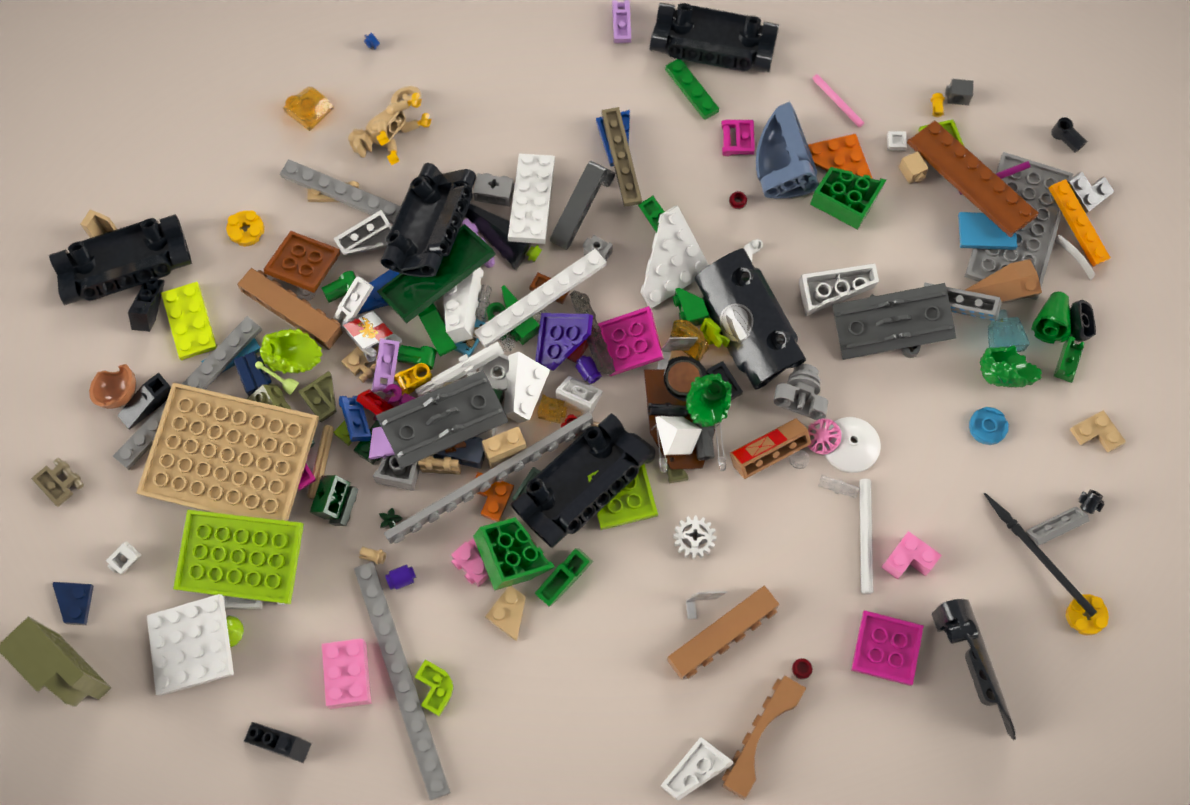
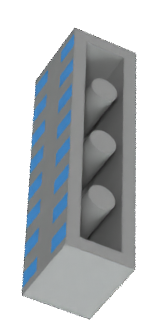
[924,283,1002,321]

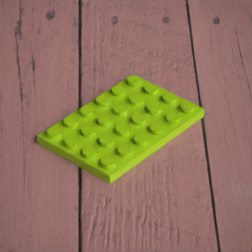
[173,510,304,604]

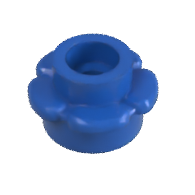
[364,33,380,49]

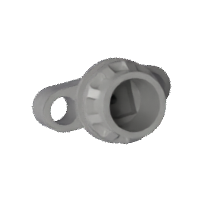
[773,364,828,420]

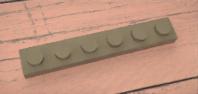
[601,107,642,207]

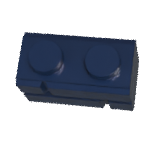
[234,352,272,397]

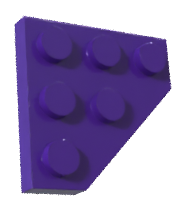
[535,313,593,371]

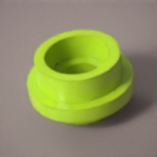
[526,245,542,262]

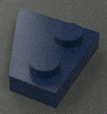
[52,582,94,625]

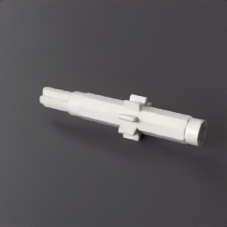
[415,341,504,397]

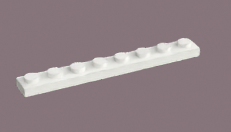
[474,249,607,348]

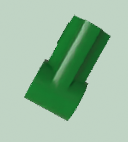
[321,271,356,303]
[397,345,437,370]

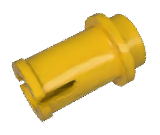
[930,93,945,117]

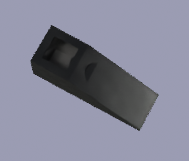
[128,279,165,332]
[117,372,171,430]
[244,722,312,763]

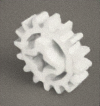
[673,515,717,560]

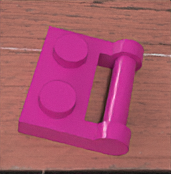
[721,120,755,156]

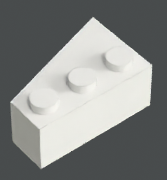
[333,210,392,256]
[504,352,550,423]

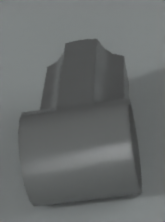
[692,422,715,460]

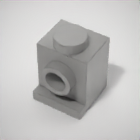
[583,235,613,261]

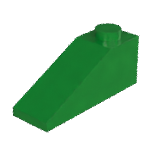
[501,285,540,345]
[418,303,457,357]

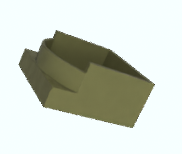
[0,616,111,707]

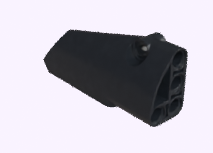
[932,599,1016,740]

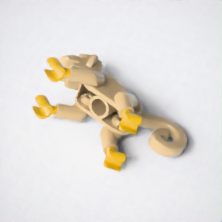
[348,86,432,165]

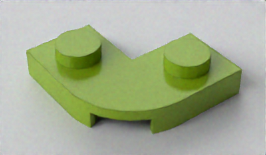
[415,659,453,717]

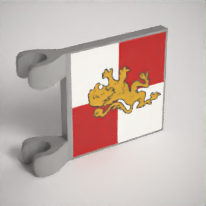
[342,310,402,363]

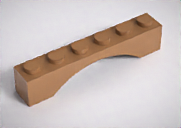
[721,675,806,800]

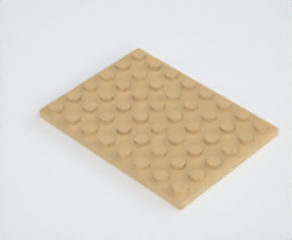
[136,382,320,521]

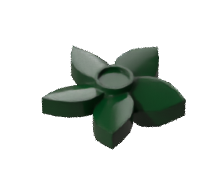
[379,508,403,528]

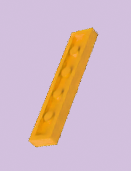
[1048,179,1111,267]

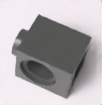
[945,79,974,106]

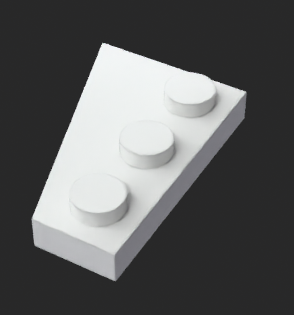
[661,737,734,801]

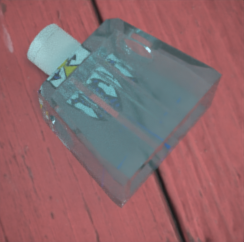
[988,309,1030,352]

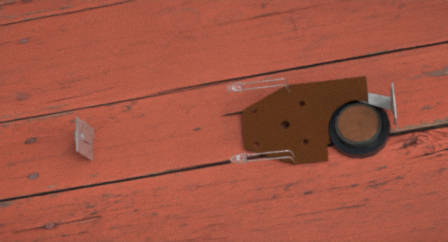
[644,337,727,619]

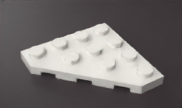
[641,206,709,309]

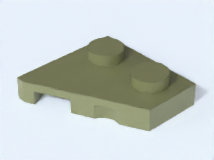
[298,371,337,422]

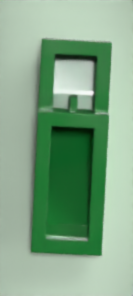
[535,548,593,607]

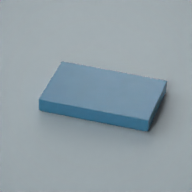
[958,212,1017,250]

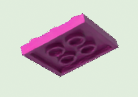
[597,306,664,377]
[851,610,924,686]

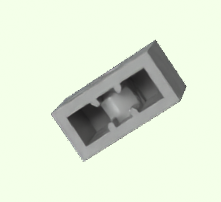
[473,173,514,206]

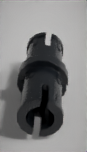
[647,402,688,418]

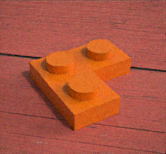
[475,472,514,522]

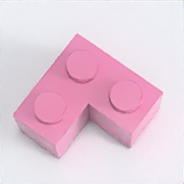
[881,531,942,579]

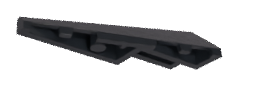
[465,203,532,270]

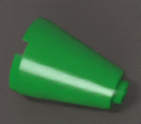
[1031,291,1071,344]

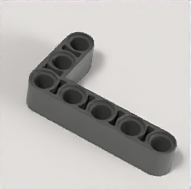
[550,160,616,250]

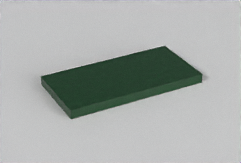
[377,224,496,324]

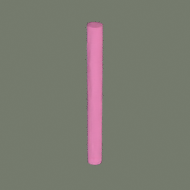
[813,74,864,128]

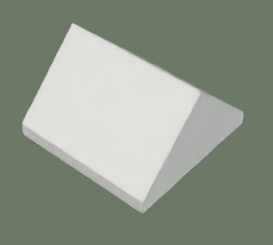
[556,376,603,415]
[655,416,702,455]

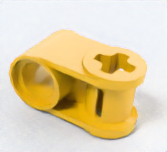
[394,363,432,395]

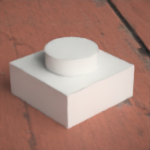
[887,131,907,151]

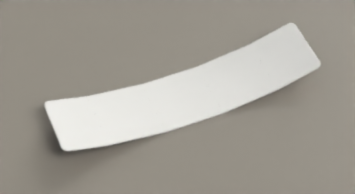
[1055,235,1095,281]

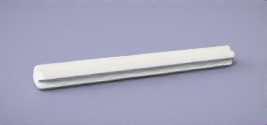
[859,479,873,594]

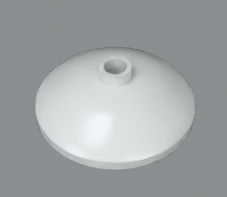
[822,417,881,473]

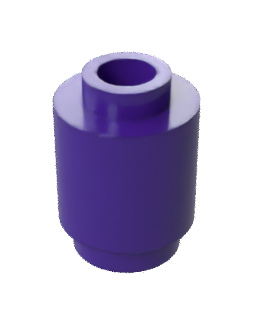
[575,355,602,384]
[385,564,416,590]

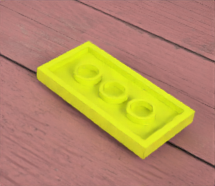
[161,282,217,360]

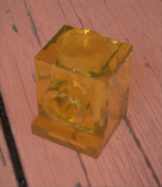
[538,394,568,424]

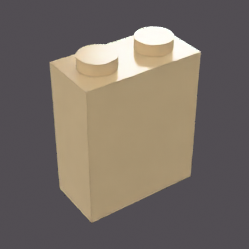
[482,426,527,469]

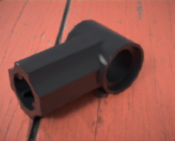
[1051,117,1088,153]

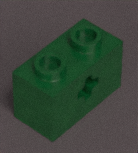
[310,475,351,519]

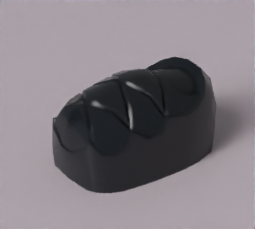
[1070,300,1096,342]

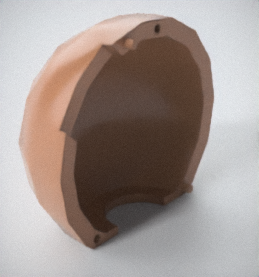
[89,364,136,409]

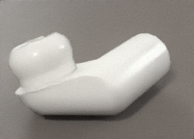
[744,239,763,262]

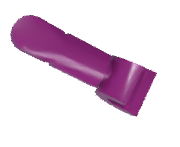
[383,384,416,405]

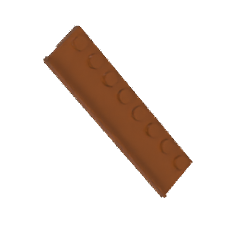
[907,121,1039,238]

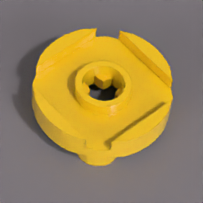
[226,210,265,247]
[1066,594,1109,636]

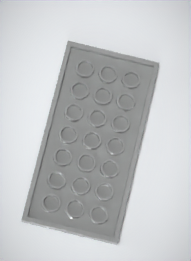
[965,152,1073,300]

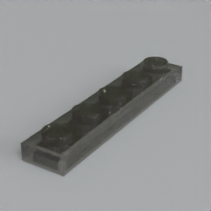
[569,290,615,375]

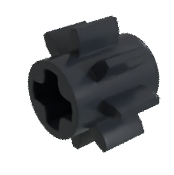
[1079,489,1105,514]

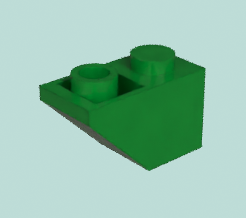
[673,288,709,329]

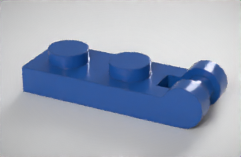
[339,396,372,442]

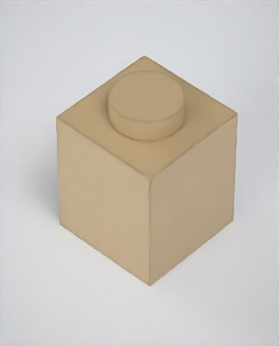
[899,151,929,184]

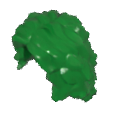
[980,345,1042,388]
[686,373,731,427]

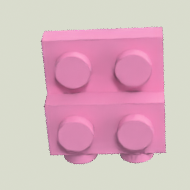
[451,538,489,587]

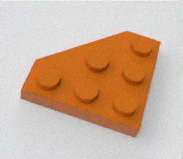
[808,133,873,179]

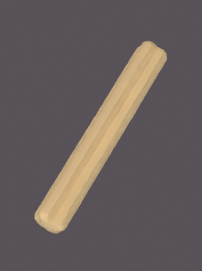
[307,425,334,499]

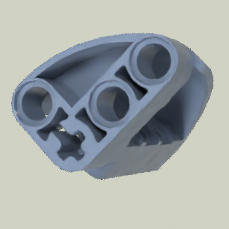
[756,101,819,199]

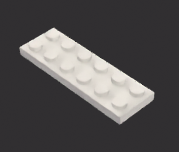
[508,154,555,244]

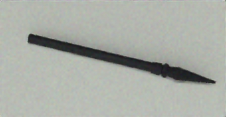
[984,493,1097,617]

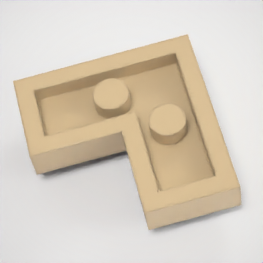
[1070,410,1126,453]

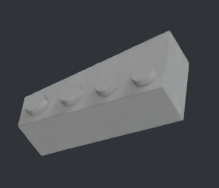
[373,455,420,491]

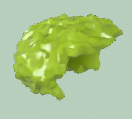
[260,328,322,374]

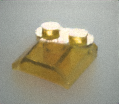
[283,86,334,131]
[670,320,709,362]

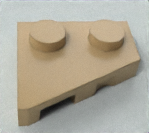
[485,586,526,641]

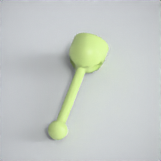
[255,361,299,395]

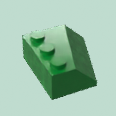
[810,167,886,230]
[473,517,555,591]

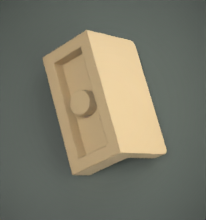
[80,209,117,238]

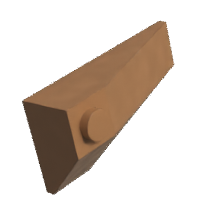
[965,259,1042,303]

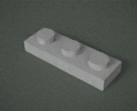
[1026,506,1089,546]

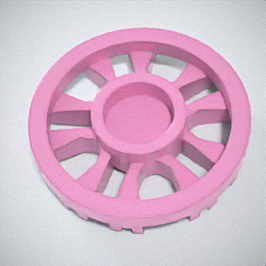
[808,418,842,455]

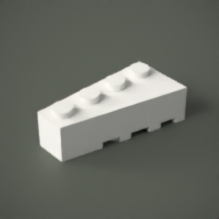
[798,264,879,316]
[443,267,484,343]

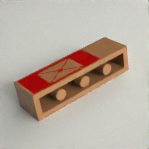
[730,418,811,479]

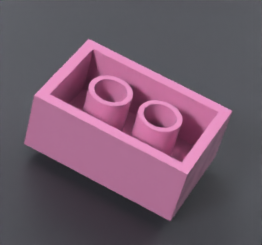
[322,638,371,709]

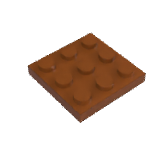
[264,231,341,293]

